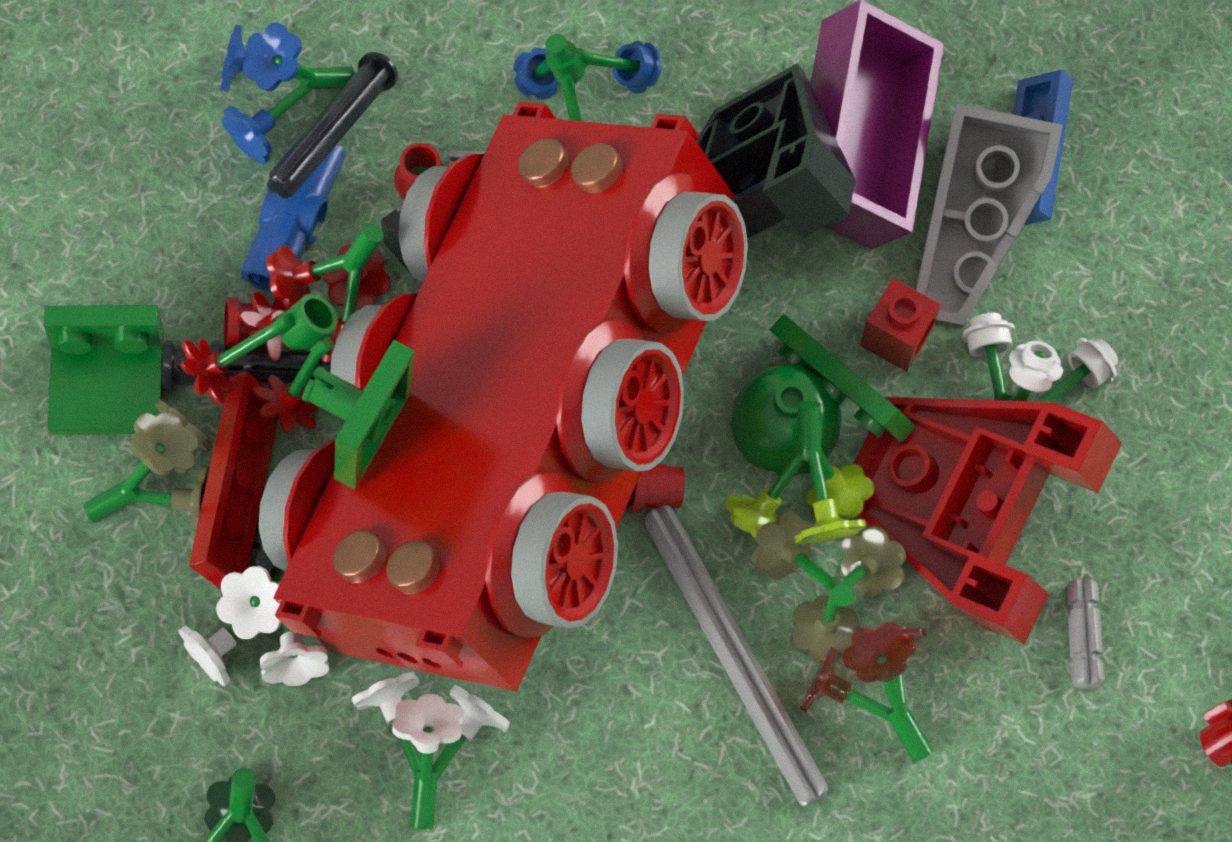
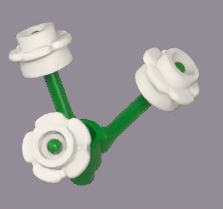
[961,313,1118,402]

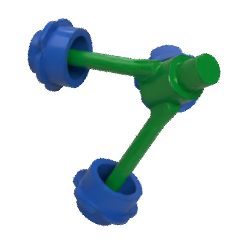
[513,34,661,121]

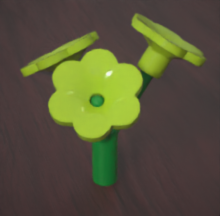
[724,401,875,545]

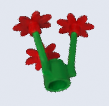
[181,292,337,433]

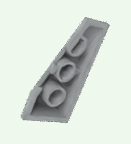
[916,103,1063,326]

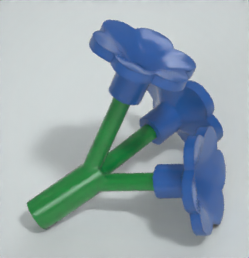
[221,23,355,165]

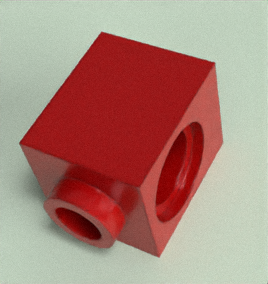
[860,278,941,372]

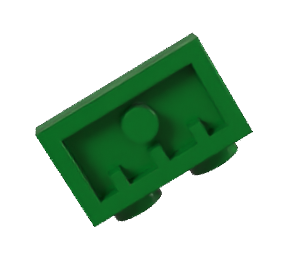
[44,305,164,435]

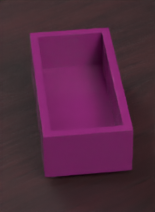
[810,0,944,250]

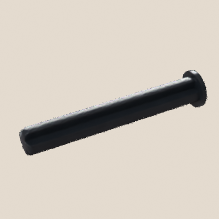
[267,52,398,199]

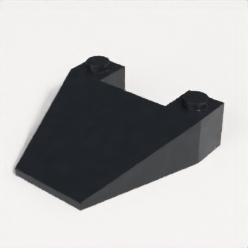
[696,63,856,239]

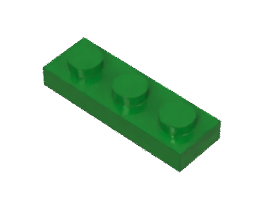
[769,313,916,443]

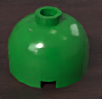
[731,364,842,476]

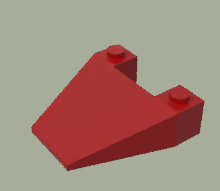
[853,397,1122,645]

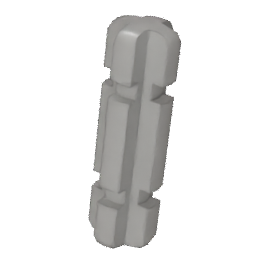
[1066,579,1105,690]

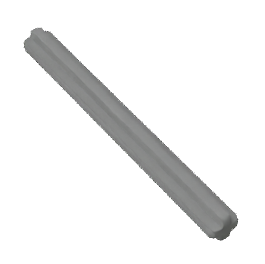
[645,505,828,806]

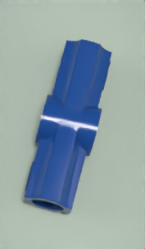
[241,134,345,294]

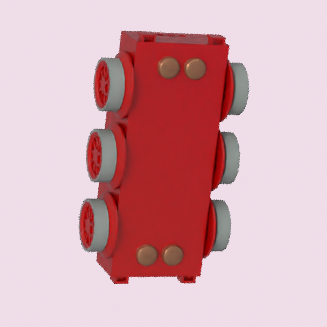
[259,102,748,692]

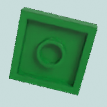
[302,340,415,490]

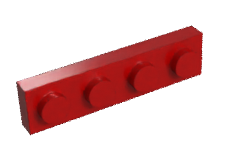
[189,371,279,589]

